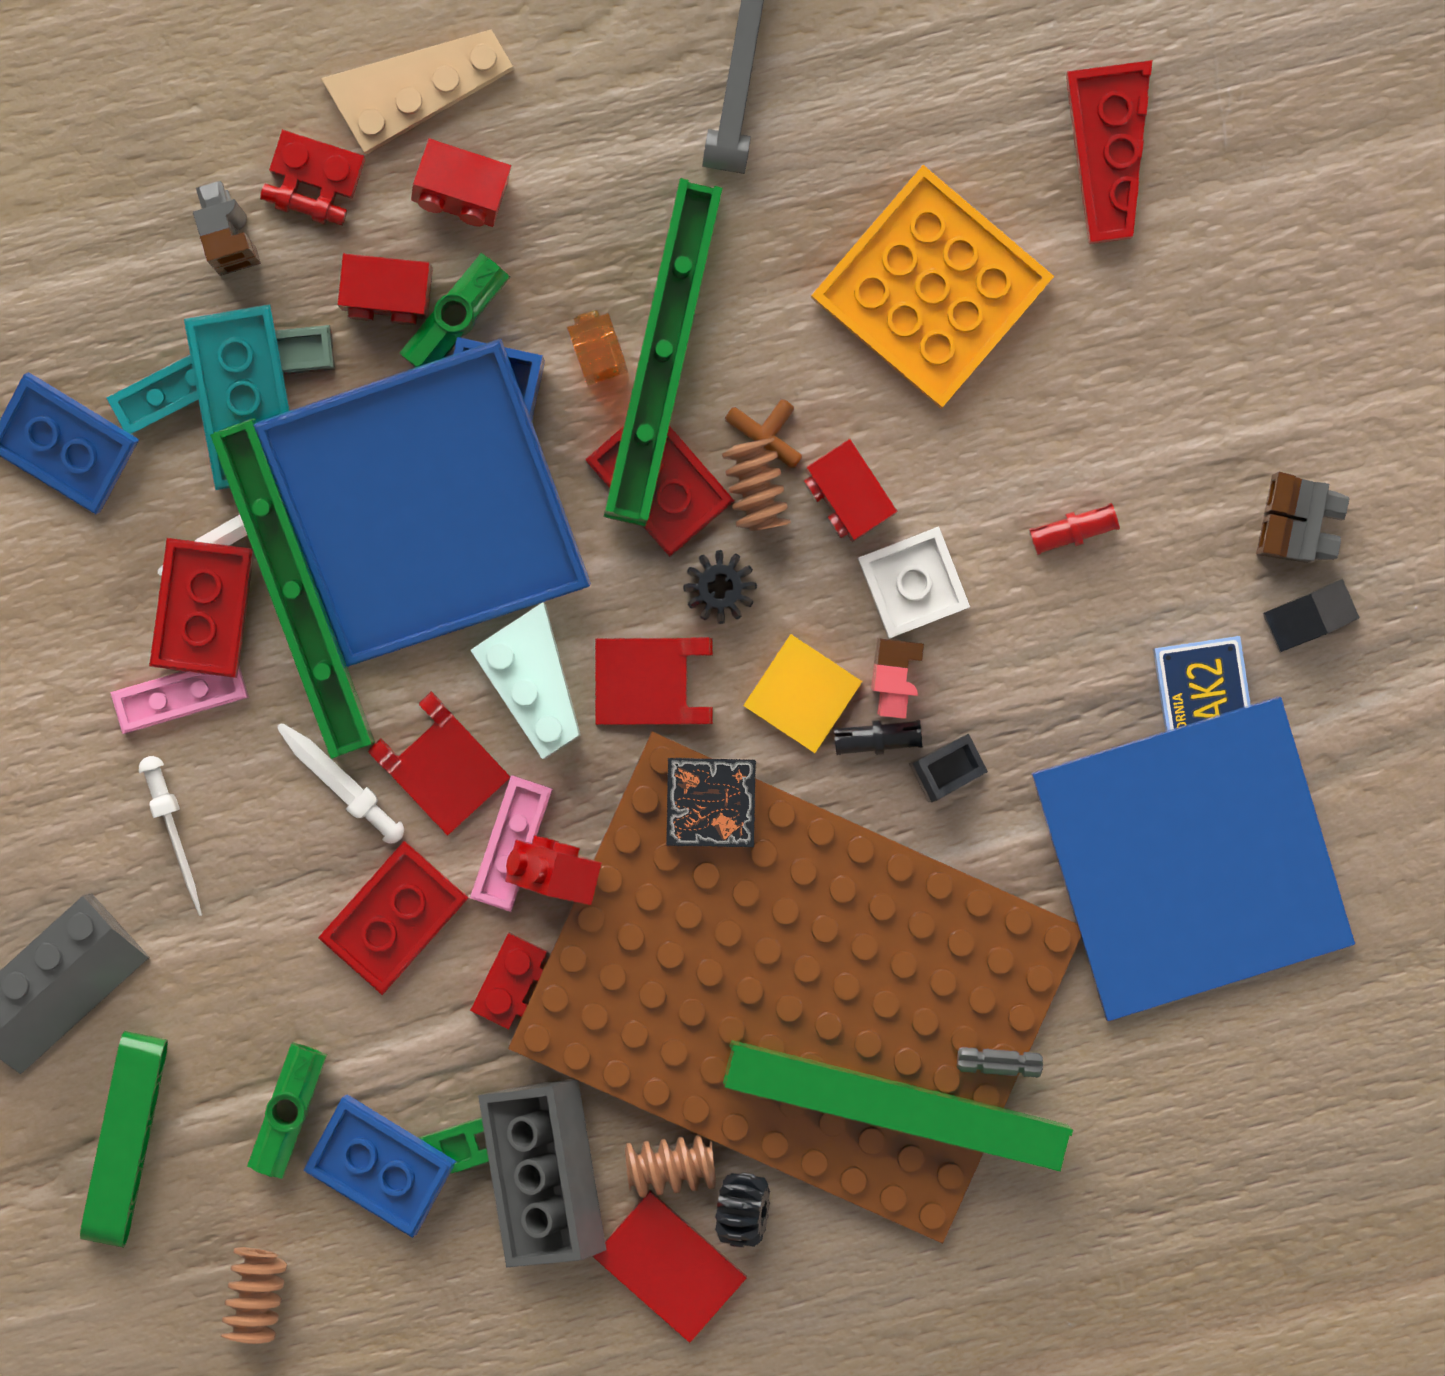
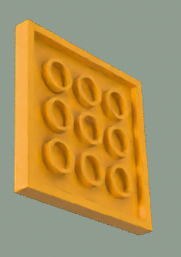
[811,165,1054,409]

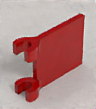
[595,637,713,725]
[368,691,511,836]

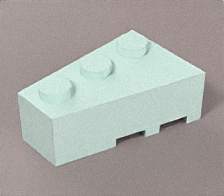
[471,602,581,759]

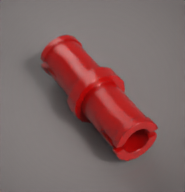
[1029,503,1120,555]

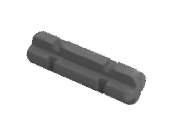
[957,1047,1043,1078]

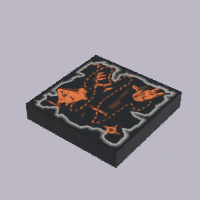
[666,758,756,847]

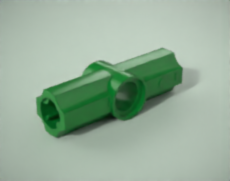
[399,253,511,368]
[247,1042,327,1179]

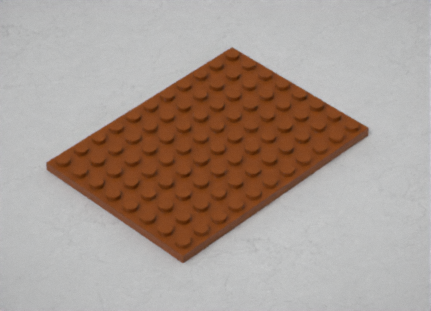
[508,732,1081,1244]

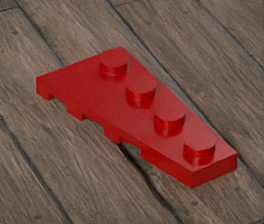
[1066,60,1153,244]

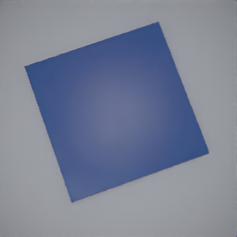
[254,339,591,667]
[1031,696,1356,1021]

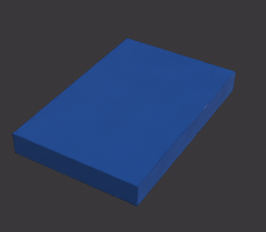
[0,372,139,515]
[303,1094,456,1238]

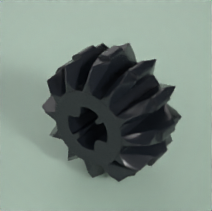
[683,550,757,624]
[715,1172,770,1248]

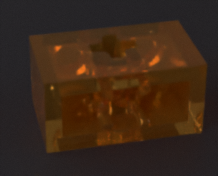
[567,310,628,386]

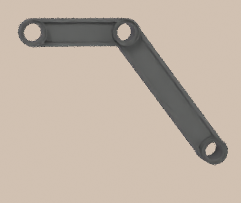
[702,0,764,174]

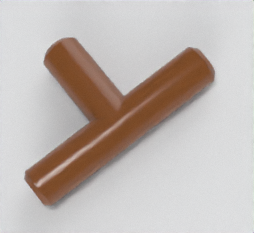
[725,399,802,468]

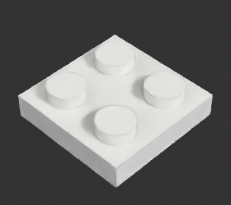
[858,527,970,639]

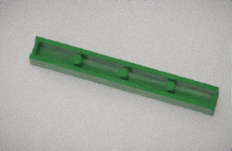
[603,178,723,527]
[210,418,375,759]
[723,1040,1073,1172]

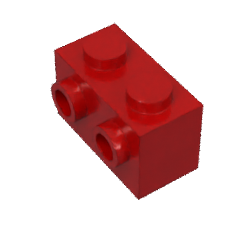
[411,138,512,227]
[337,253,433,325]
[803,439,898,542]
[505,835,602,905]

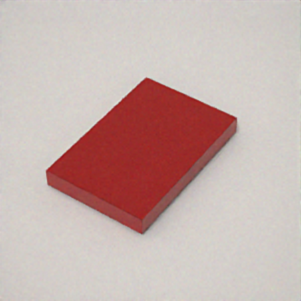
[585,426,735,557]
[149,538,254,678]
[318,841,470,995]
[592,1190,747,1343]

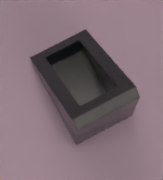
[1263,579,1360,652]
[909,733,988,803]

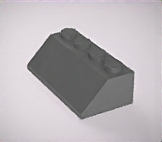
[0,894,150,1074]
[478,1079,606,1268]

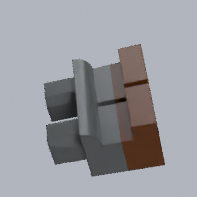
[193,181,261,276]
[1256,472,1350,563]

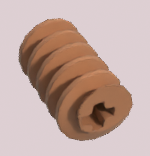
[722,438,791,531]
[625,1135,716,1197]
[220,1247,287,1344]

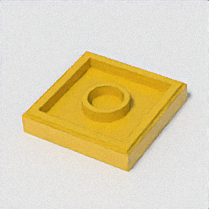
[743,634,863,753]

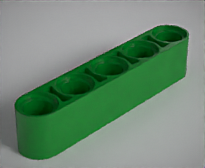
[80,1031,168,1248]

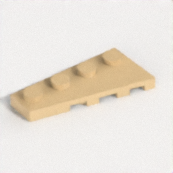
[321,29,514,155]

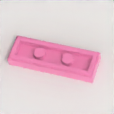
[110,665,249,734]
[470,775,553,912]

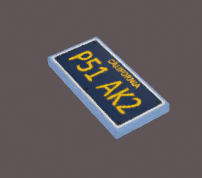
[1153,636,1251,731]

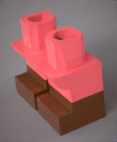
[871,638,924,719]

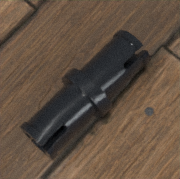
[834,720,923,755]

